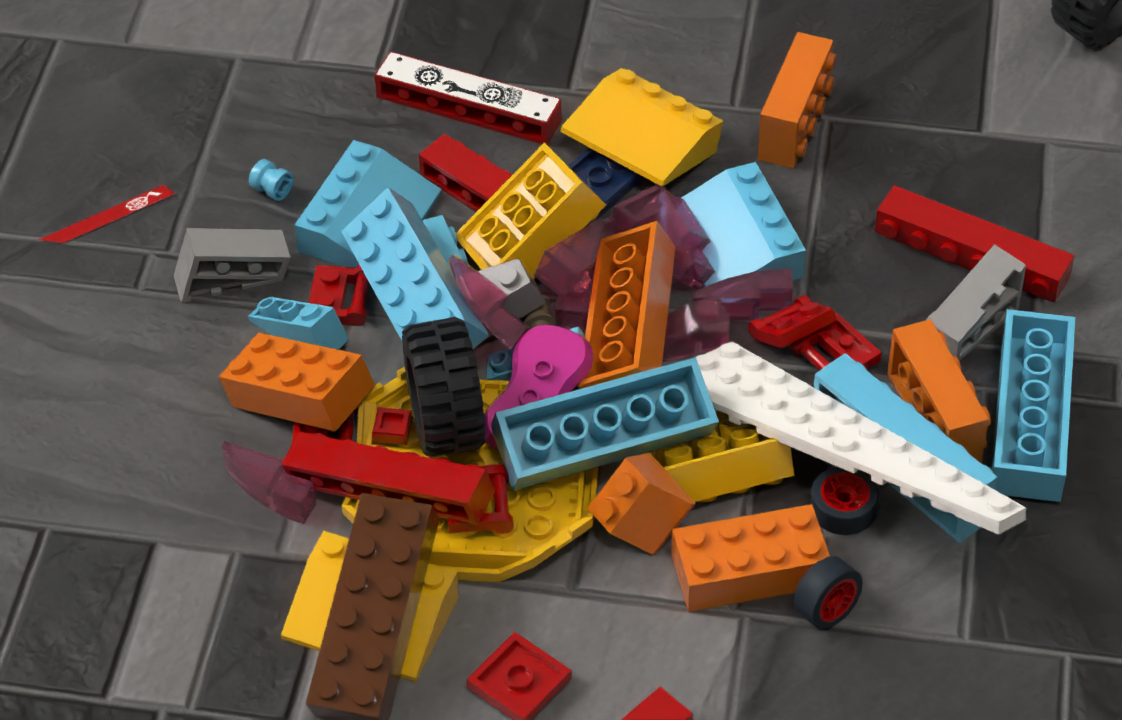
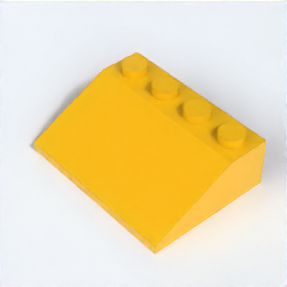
[561,68,723,187]
[456,142,606,279]
[645,411,794,502]
[281,531,459,682]

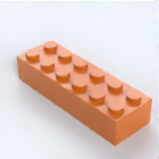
[578,221,676,389]

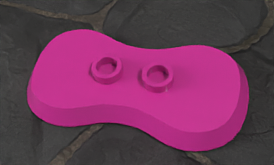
[484,325,593,451]

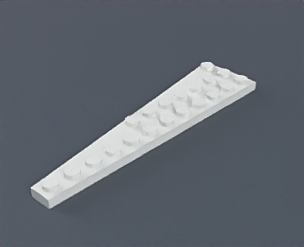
[696,342,1026,534]

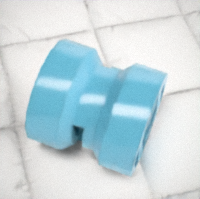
[249,159,294,201]

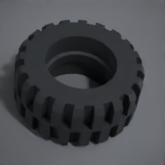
[1051,0,1122,48]
[402,317,486,458]

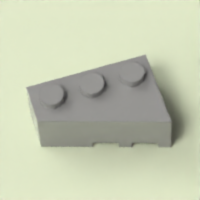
[173,228,291,303]
[926,244,1026,361]
[456,259,546,341]

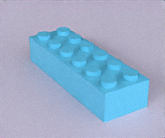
[341,187,489,349]
[991,309,1076,502]
[814,353,997,543]
[491,357,719,491]

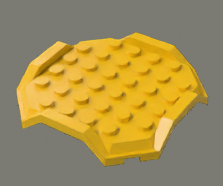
[342,366,599,583]

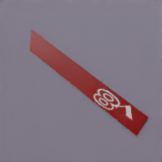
[38,185,175,243]

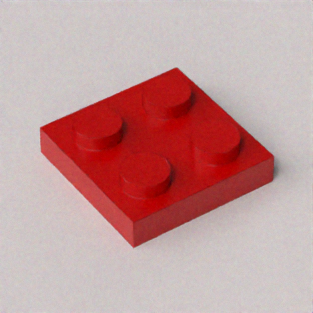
[466,631,572,720]

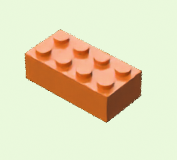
[758,32,837,169]
[887,319,991,463]
[218,333,375,431]
[671,504,830,612]

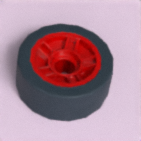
[810,467,879,535]
[793,556,863,629]

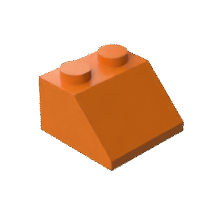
[587,453,696,555]

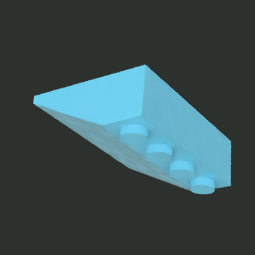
[294,140,442,268]
[665,162,806,302]

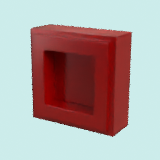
[372,407,413,445]

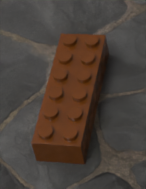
[305,493,439,720]

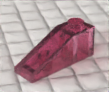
[534,218,606,299]
[662,296,730,363]

